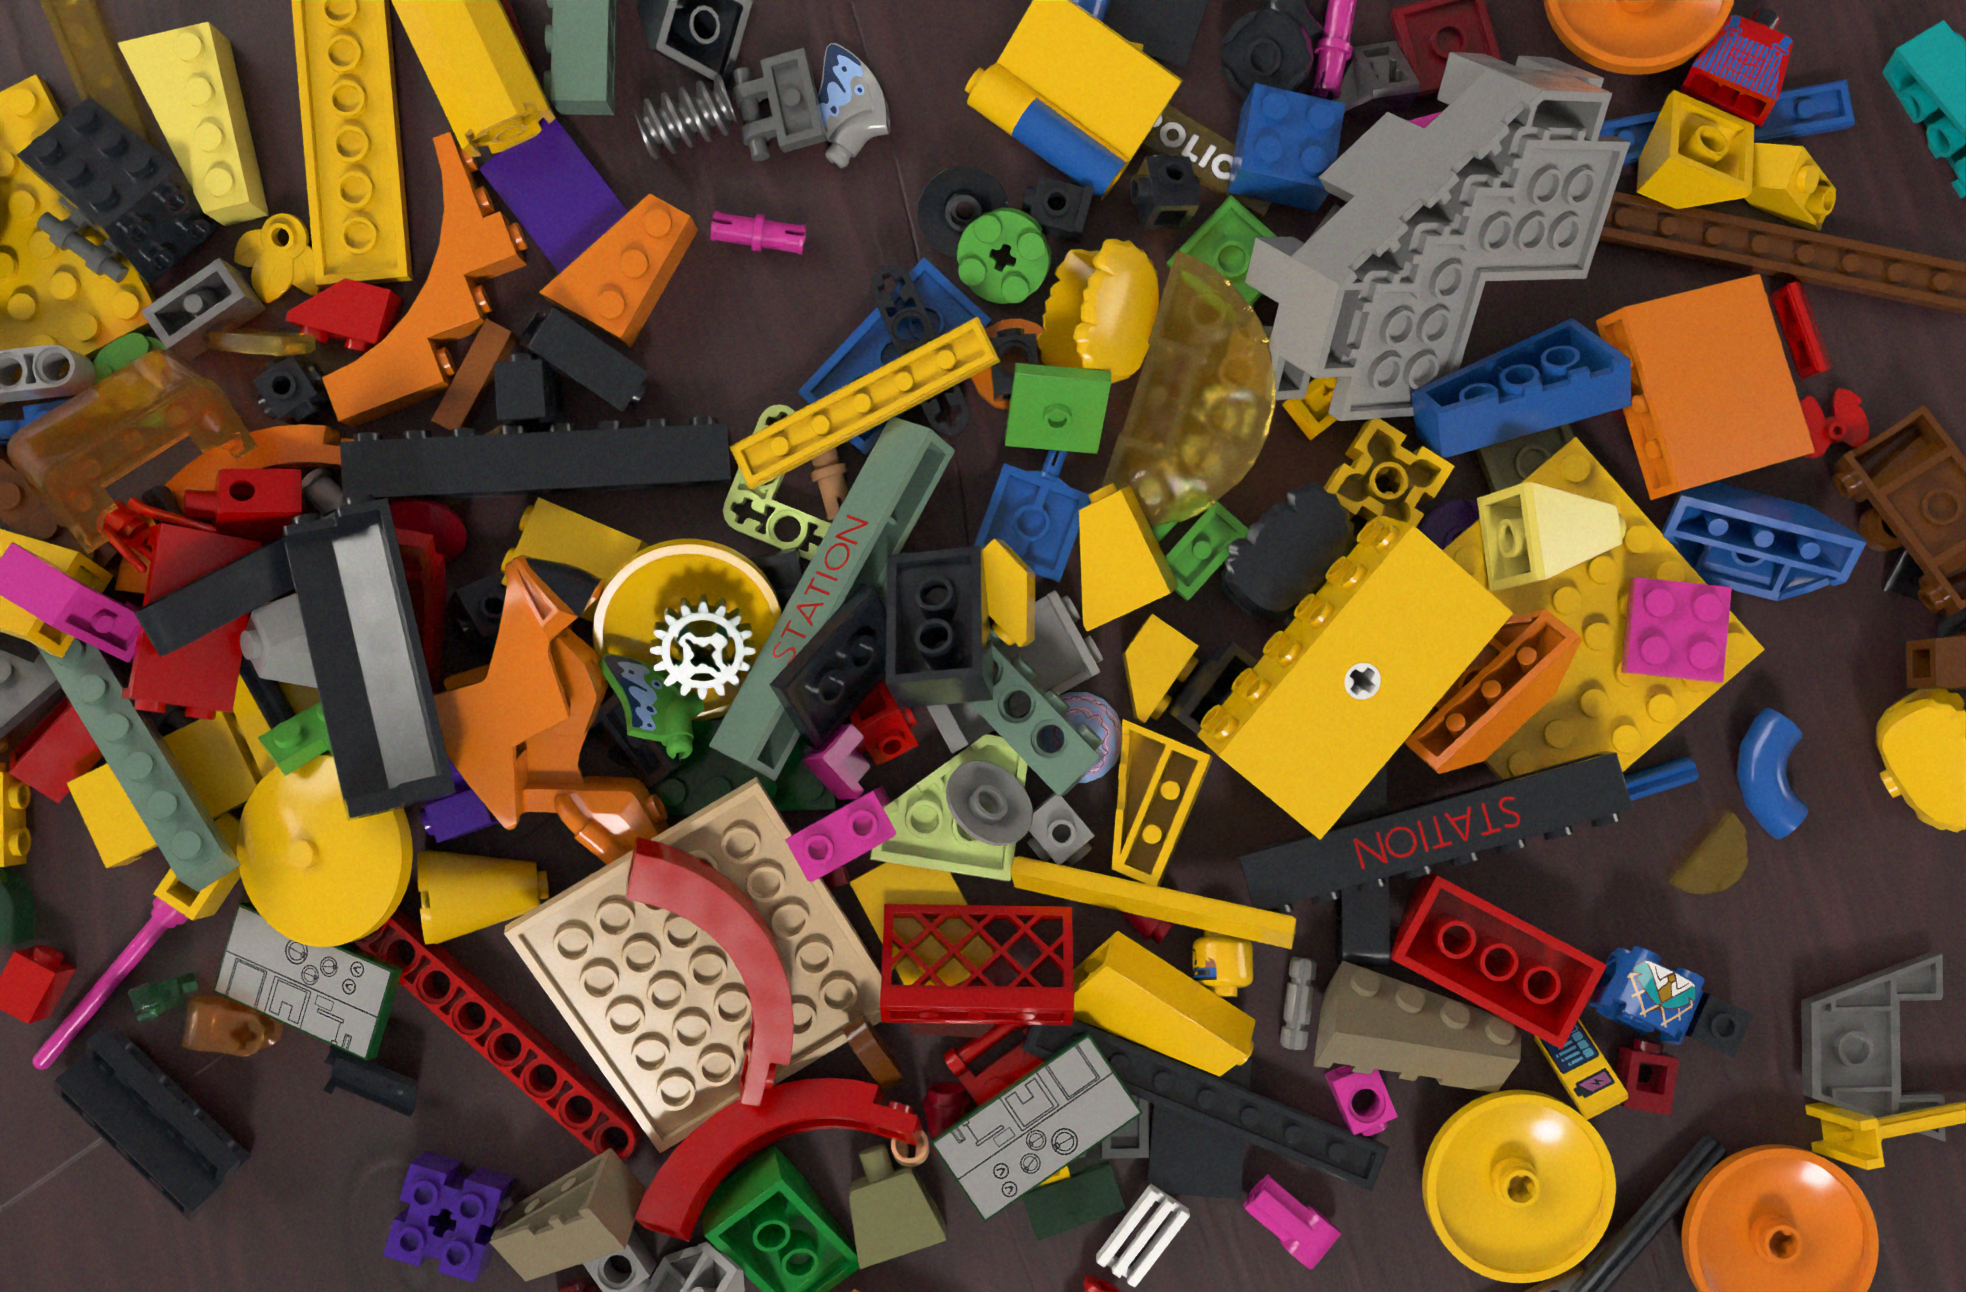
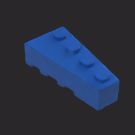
[1411,318,1631,458]

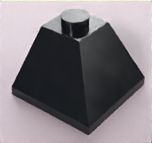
[637,0,753,88]
[1165,641,1259,734]

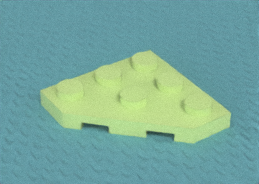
[870,734,1028,881]

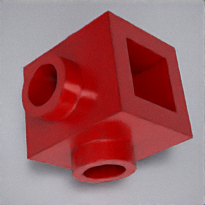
[849,680,919,767]

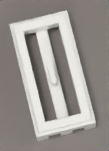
[1096,1183,1190,1287]

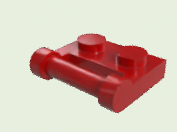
[942,1024,1045,1106]

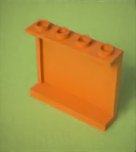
[1596,274,1815,500]

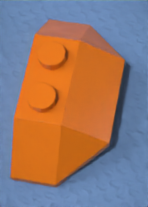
[1404,609,1582,774]

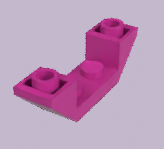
[0,542,140,663]

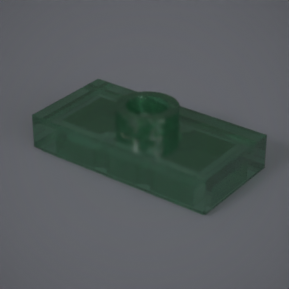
[1022,1161,1126,1241]

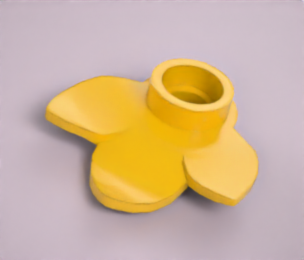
[234,213,321,303]

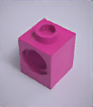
[1324,1065,1398,1136]

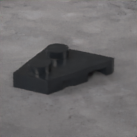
[585,693,686,788]

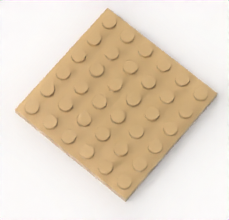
[504,777,882,1153]

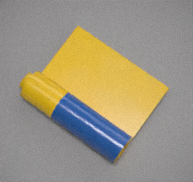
[965,0,1183,201]

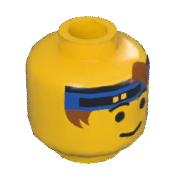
[1192,930,1253,997]

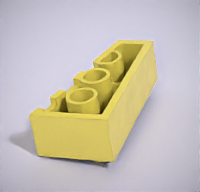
[118,21,269,226]

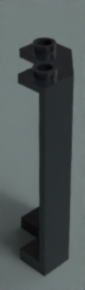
[282,494,456,821]

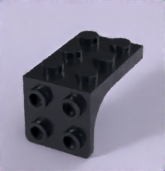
[17,96,218,283]

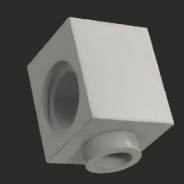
[583,1228,658,1292]

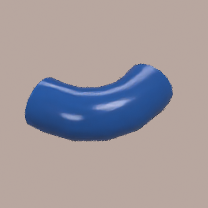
[1736,708,1809,839]

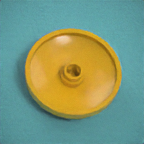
[593,539,782,721]
[237,754,413,947]
[1422,1090,1616,1283]

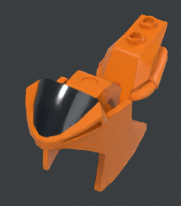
[433,555,670,865]

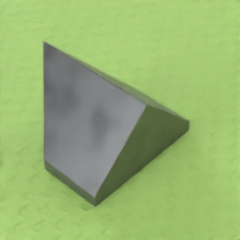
[1329,41,1420,121]

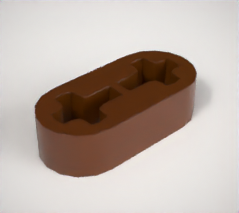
[842,1013,905,1091]

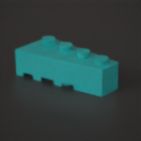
[1882,20,1966,199]

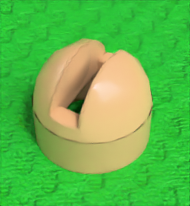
[891,1130,930,1167]

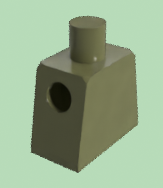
[848,1144,947,1269]

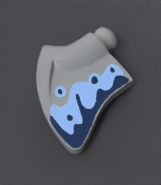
[818,43,891,168]

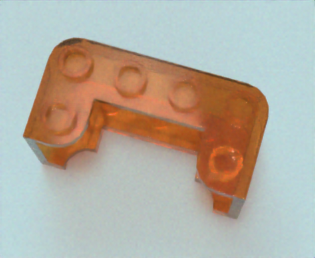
[7,350,258,554]

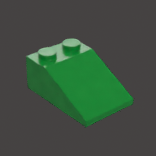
[701,1145,860,1292]

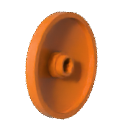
[1543,0,1734,75]
[1682,1144,1879,1292]

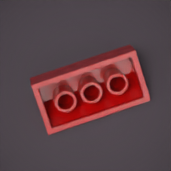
[1390,872,1607,1049]

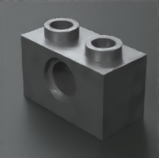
[141,258,266,361]

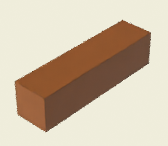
[431,319,518,431]

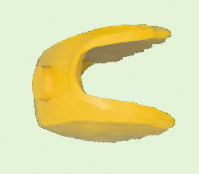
[1036,239,1159,384]
[1876,689,1966,833]

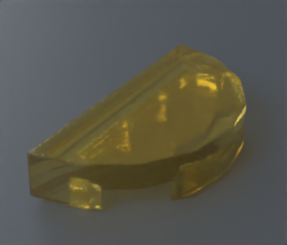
[1668,812,1749,895]

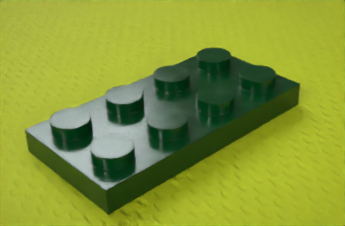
[651,720,839,815]

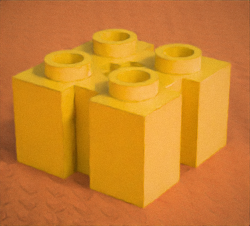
[1323,418,1455,527]

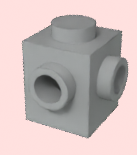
[1027,792,1095,866]

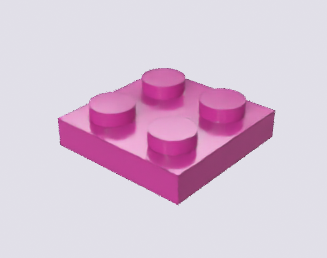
[1621,577,1732,683]

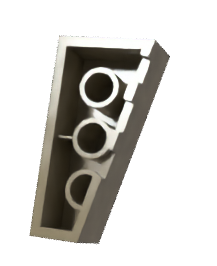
[1314,961,1521,1093]

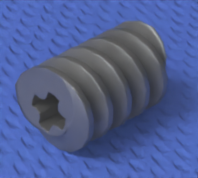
[633,75,738,160]

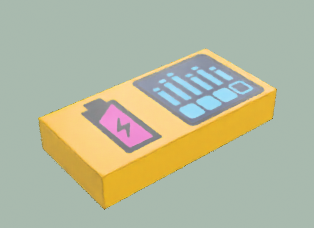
[1534,1019,1628,1120]

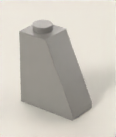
[240,593,317,688]

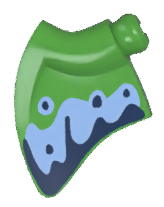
[599,653,704,759]

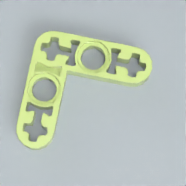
[723,404,831,561]

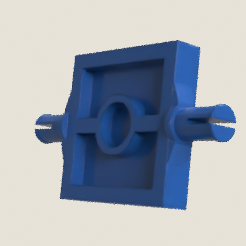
[974,450,1090,583]

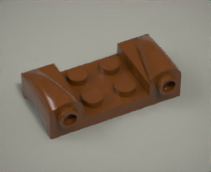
[1832,405,1966,617]

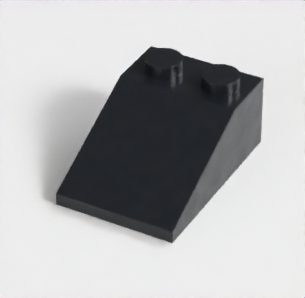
[886,546,993,709]

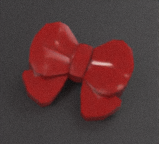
[1799,388,1869,459]

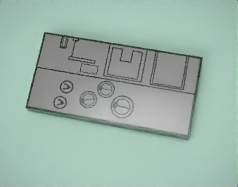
[213,902,403,1061]
[931,1031,1143,1222]

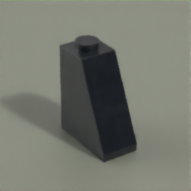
[515,304,648,412]

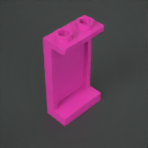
[785,785,896,882]

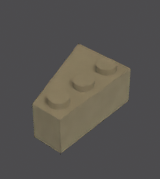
[489,1148,646,1282]

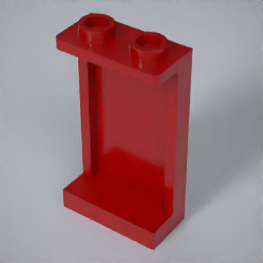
[121,523,261,720]

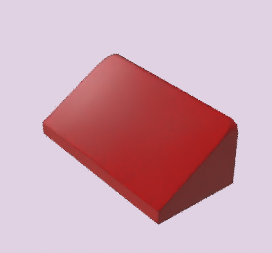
[1770,282,1833,380]

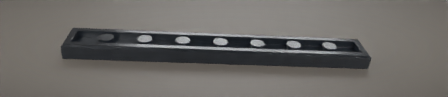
[1022,1018,1389,1192]

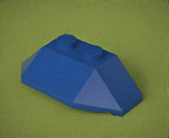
[1662,482,1867,601]

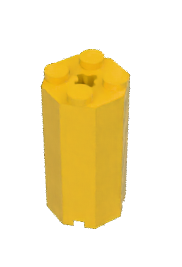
[391,0,555,158]

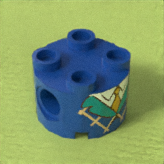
[1589,946,1705,1045]

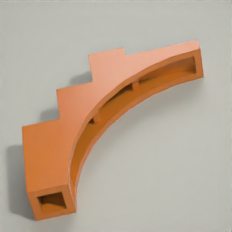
[322,132,528,428]

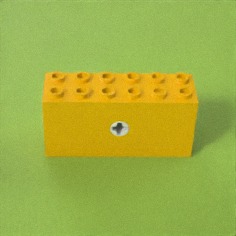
[1197,515,1513,840]

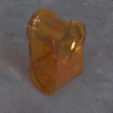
[182,995,283,1056]

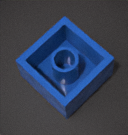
[1227,83,1345,212]

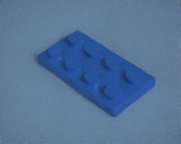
[798,257,992,457]

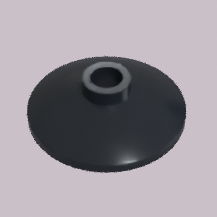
[917,165,1010,259]

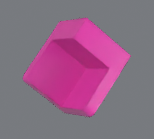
[801,724,870,800]

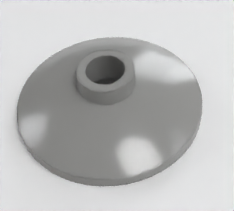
[946,761,1033,846]

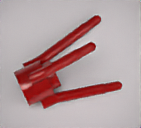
[95,497,217,573]

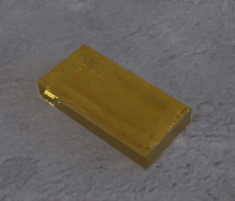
[209,328,316,356]

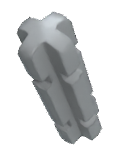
[1280,957,1317,1050]

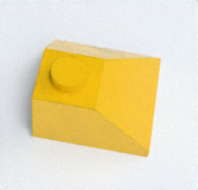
[1636,90,1754,209]

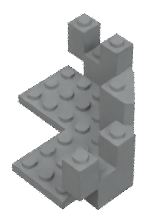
[1224,52,1630,421]

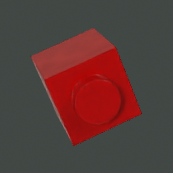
[0,945,77,1024]

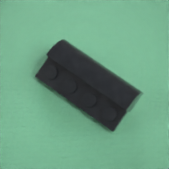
[54,1027,252,1222]

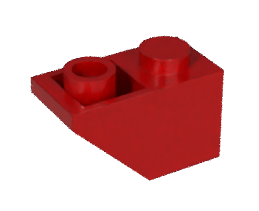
[285,278,404,354]

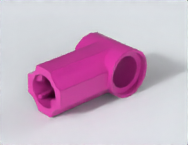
[1243,1174,1342,1270]

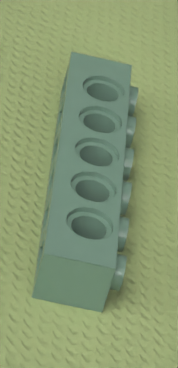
[877,552,1106,797]

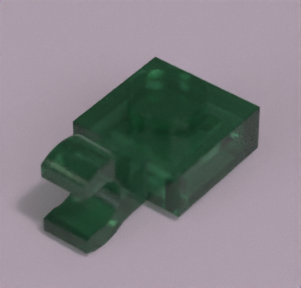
[128,972,199,1023]

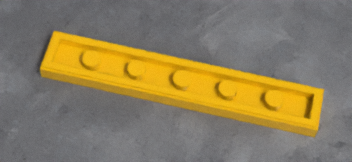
[729,317,1001,490]
[1010,856,1296,949]

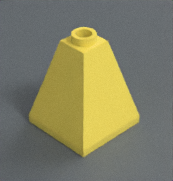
[1477,482,1626,591]

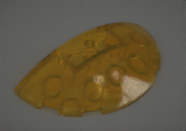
[1102,251,1276,528]

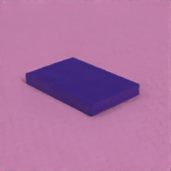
[479,118,628,273]

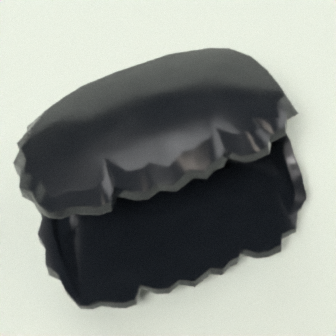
[1220,482,1356,623]

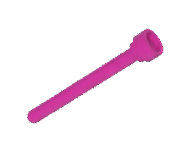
[32,897,188,1070]

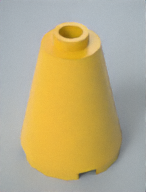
[417,850,549,945]

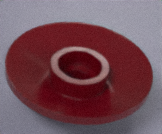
[389,498,467,565]

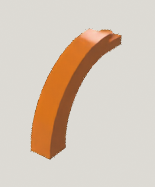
[115,424,354,594]

